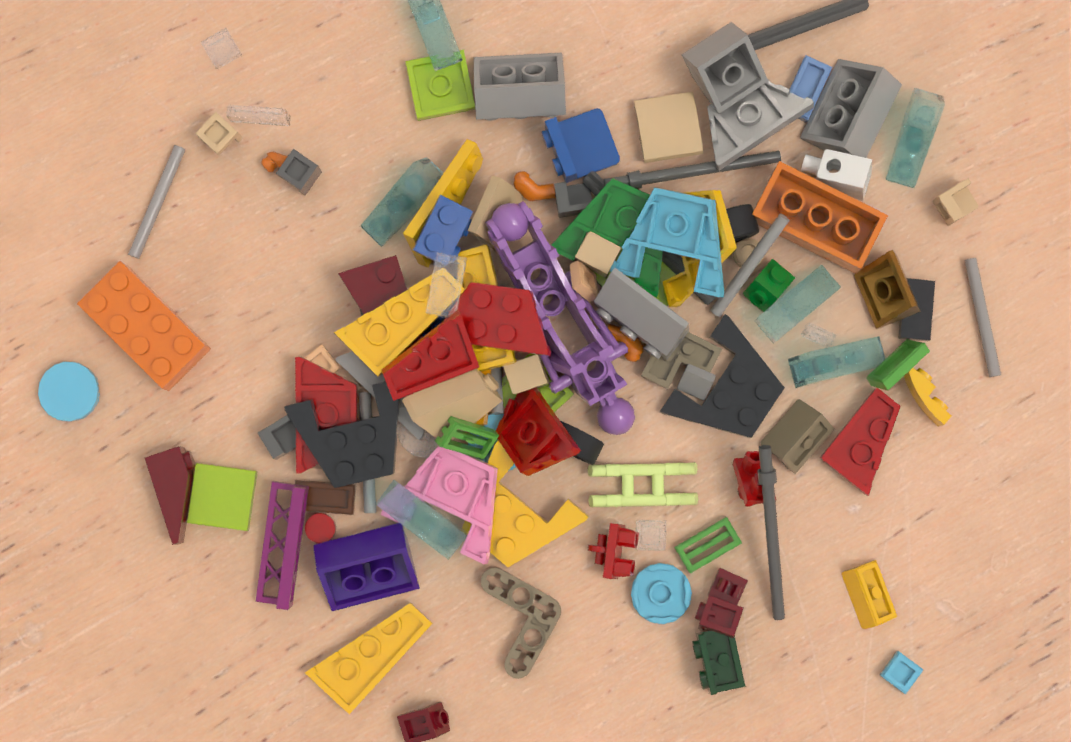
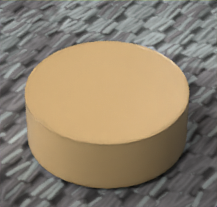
[733,238,763,267]

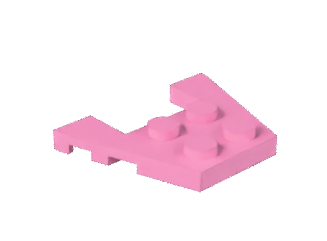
[381,446,498,564]

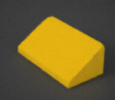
[842,560,898,629]

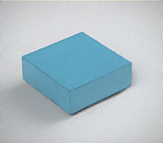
[880,651,923,694]

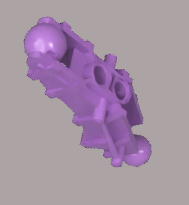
[485,201,635,435]

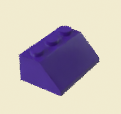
[313,522,420,611]

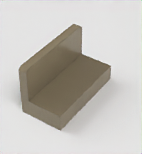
[761,399,834,474]

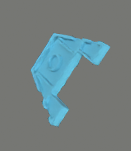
[610,188,724,297]

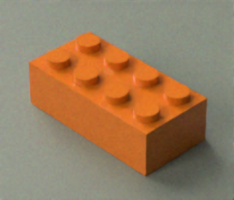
[752,161,888,274]
[77,261,211,391]

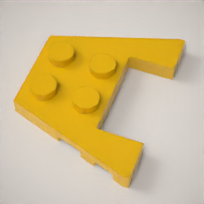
[662,190,737,307]
[462,440,589,567]

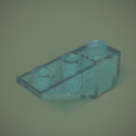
[886,88,945,188]
[361,157,443,247]

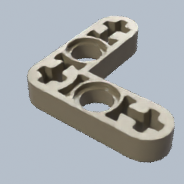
[481,567,561,679]

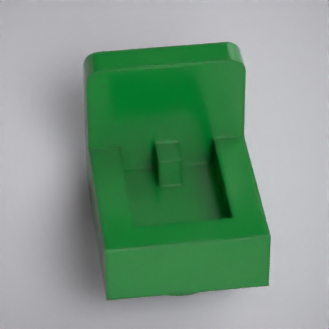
[743,259,795,312]

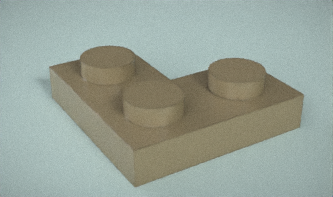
[641,332,722,390]

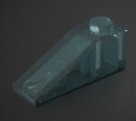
[788,336,885,388]
[376,480,468,560]

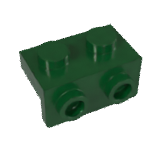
[692,630,746,695]

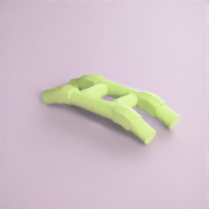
[588,462,698,507]

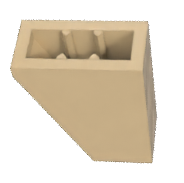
[402,369,503,440]

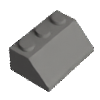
[474,53,566,121]
[800,59,902,158]
[594,268,689,360]

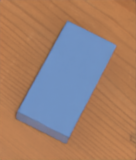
[790,55,833,122]

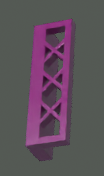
[255,481,309,610]

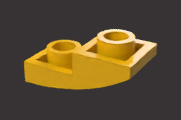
[904,368,952,427]

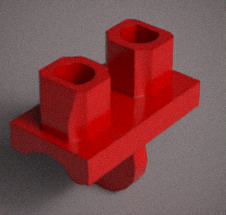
[732,451,777,507]
[587,523,639,579]

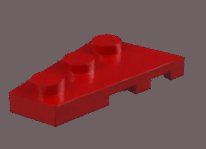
[381,310,479,401]
[819,388,901,496]

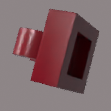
[707,568,748,605]

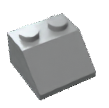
[682,22,768,114]

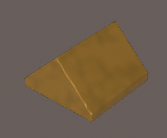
[854,250,921,329]

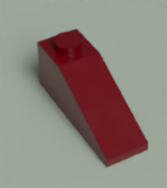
[145,446,195,545]

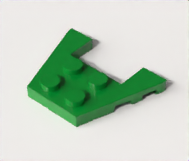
[551,178,663,298]

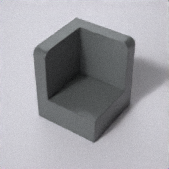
[276,149,322,195]
[554,182,592,218]
[258,415,296,460]

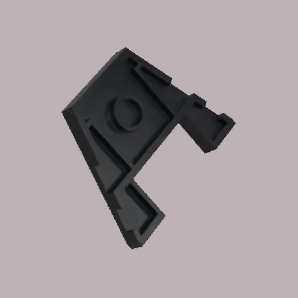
[660,314,785,438]
[284,381,400,488]

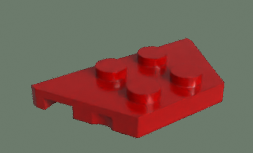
[445,282,551,356]
[295,357,357,474]
[496,387,581,476]

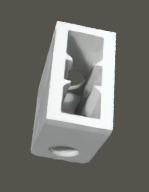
[801,149,872,201]

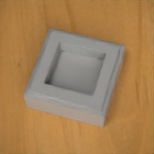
[677,364,716,400]

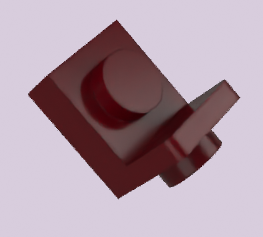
[695,596,744,638]
[397,702,450,742]

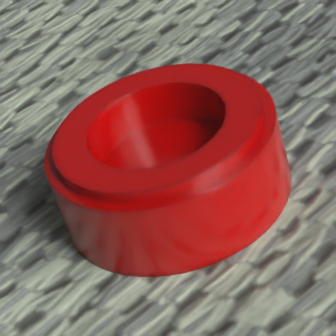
[305,513,336,544]

